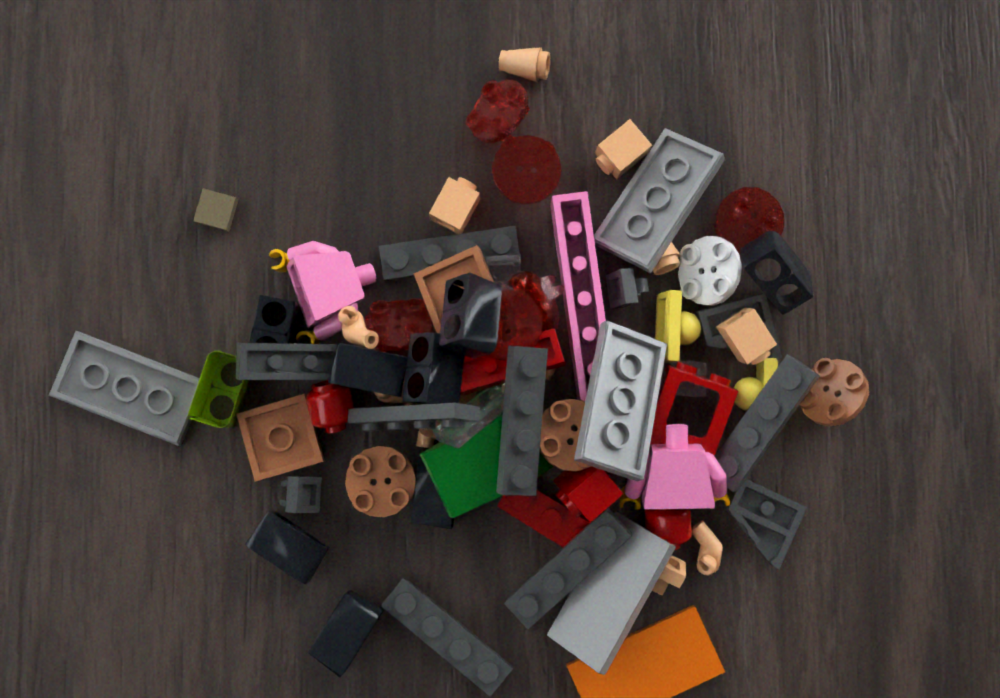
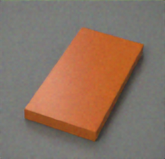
[566,605,725,698]

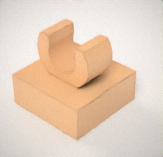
[652,555,686,595]

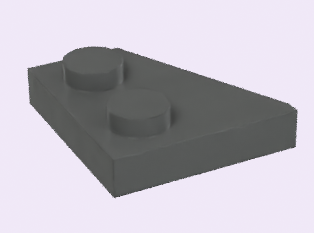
[695,293,782,359]
[725,479,807,570]

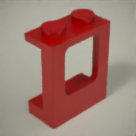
[650,361,738,456]

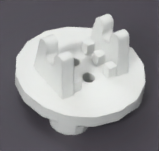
[678,236,742,306]

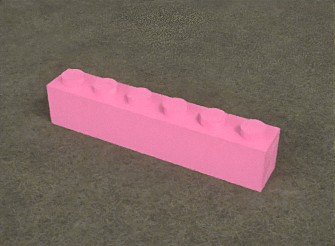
[550,191,606,401]

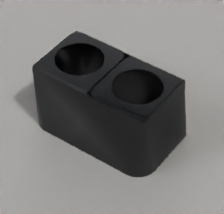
[740,231,814,315]
[439,273,502,359]
[249,295,303,344]
[402,332,465,405]
[328,343,407,397]
[411,454,454,529]
[245,510,330,584]
[308,590,384,678]

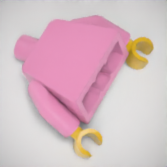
[269,241,376,344]
[620,424,730,510]

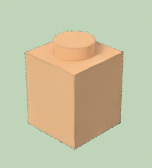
[595,119,652,179]
[429,177,480,234]
[716,307,777,365]

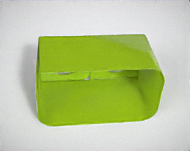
[188,351,249,428]

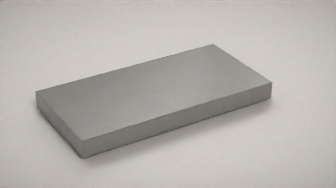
[594,128,725,274]
[574,321,667,481]
[48,331,200,446]
[547,511,676,675]

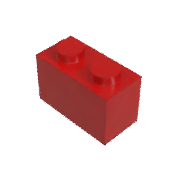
[553,466,624,523]

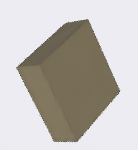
[193,188,238,232]

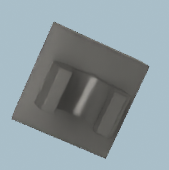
[605,268,649,309]
[279,476,322,513]

